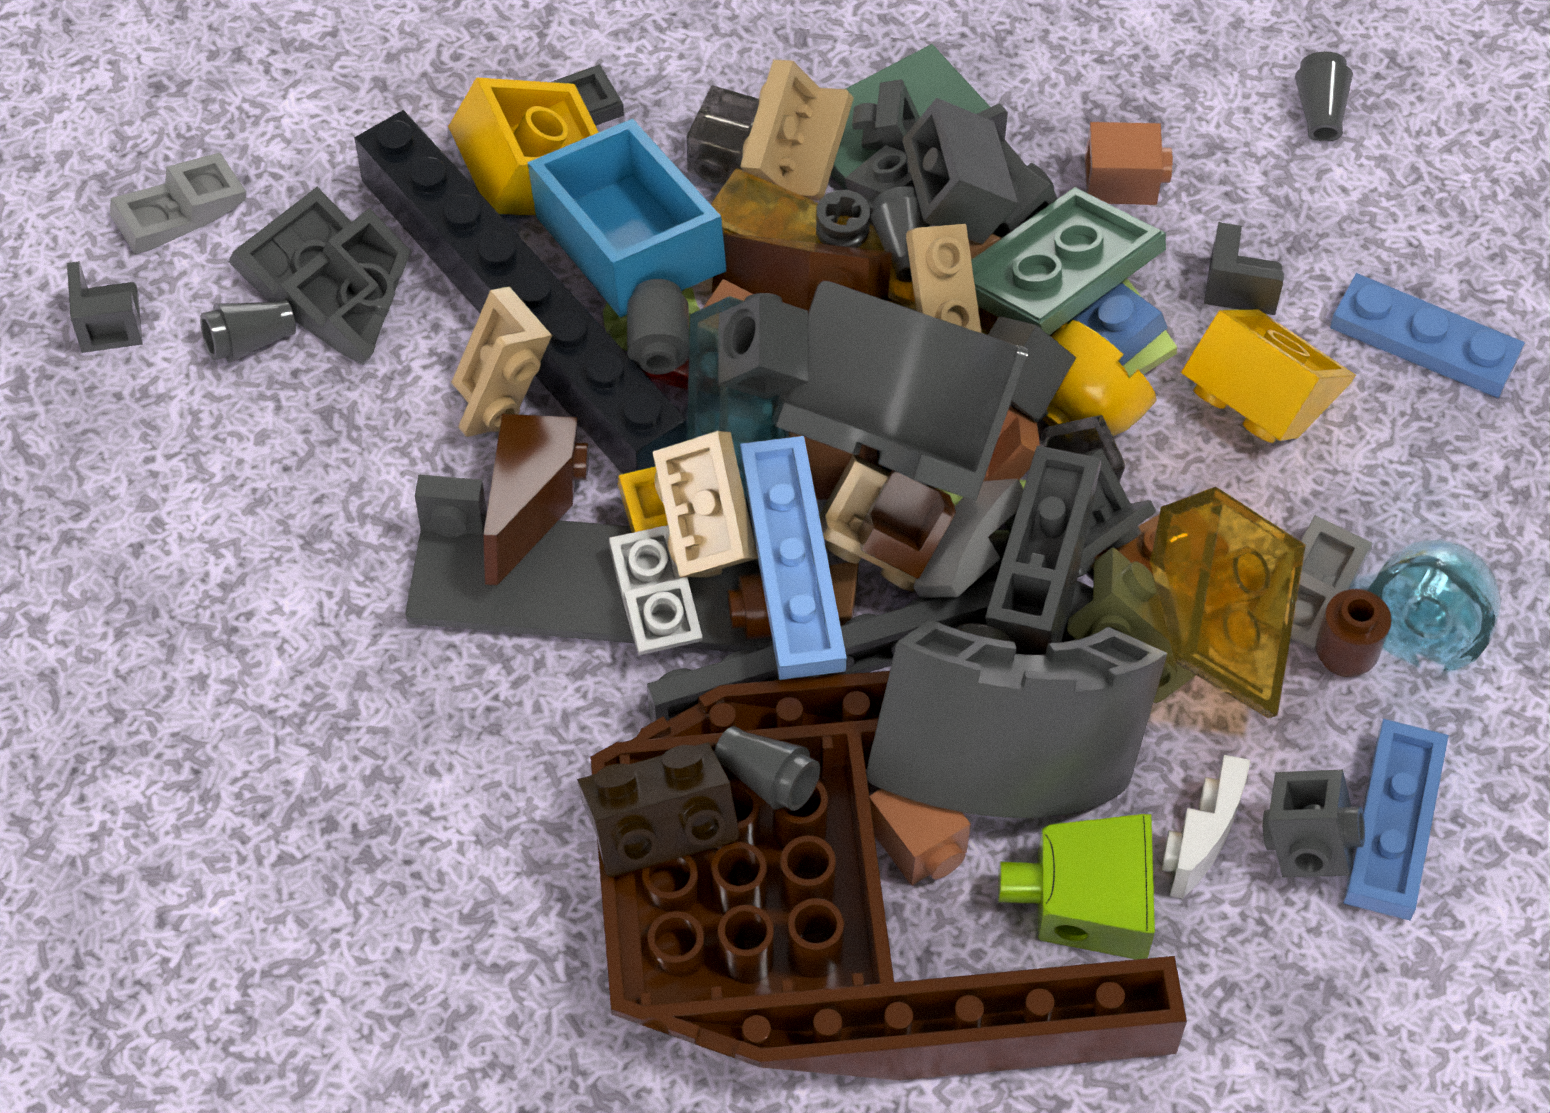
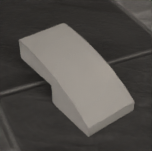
[110,153,246,255]
[914,478,1024,598]
[1256,515,1372,650]

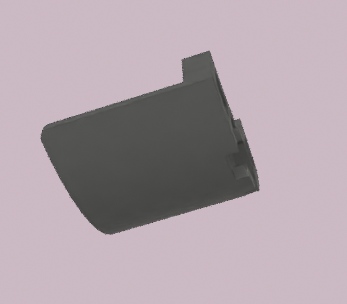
[771,281,1028,501]
[866,619,1168,818]

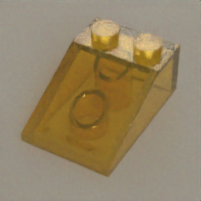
[1150,486,1306,719]

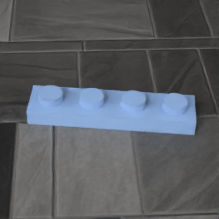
[740,436,847,680]

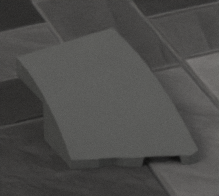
[228,186,411,365]

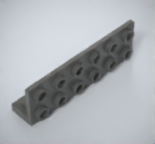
[405,474,773,652]

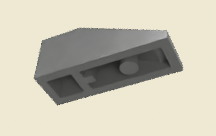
[985,446,1101,655]

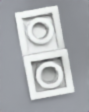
[609,525,703,655]
[1161,755,1250,899]

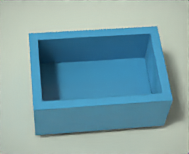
[527,118,726,318]

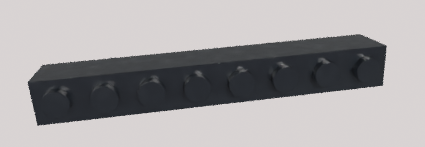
[354,110,687,474]

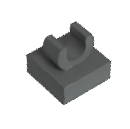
[852,79,920,152]

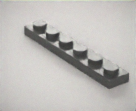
[647,578,997,722]

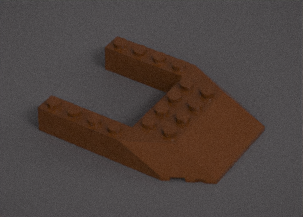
[590,670,1187,1081]

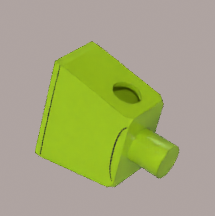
[998,814,1155,959]

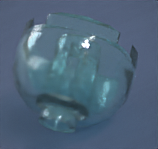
[1367,539,1502,671]

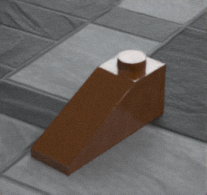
[712,232,892,312]
[483,414,589,585]

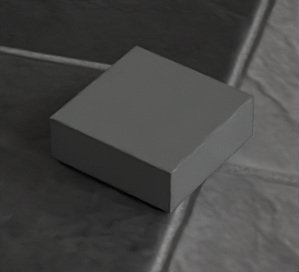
[552,64,624,126]

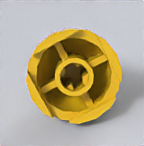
[1043,320,1157,439]

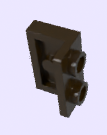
[577,742,740,877]

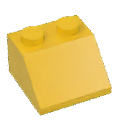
[448,77,599,215]
[1180,309,1356,443]

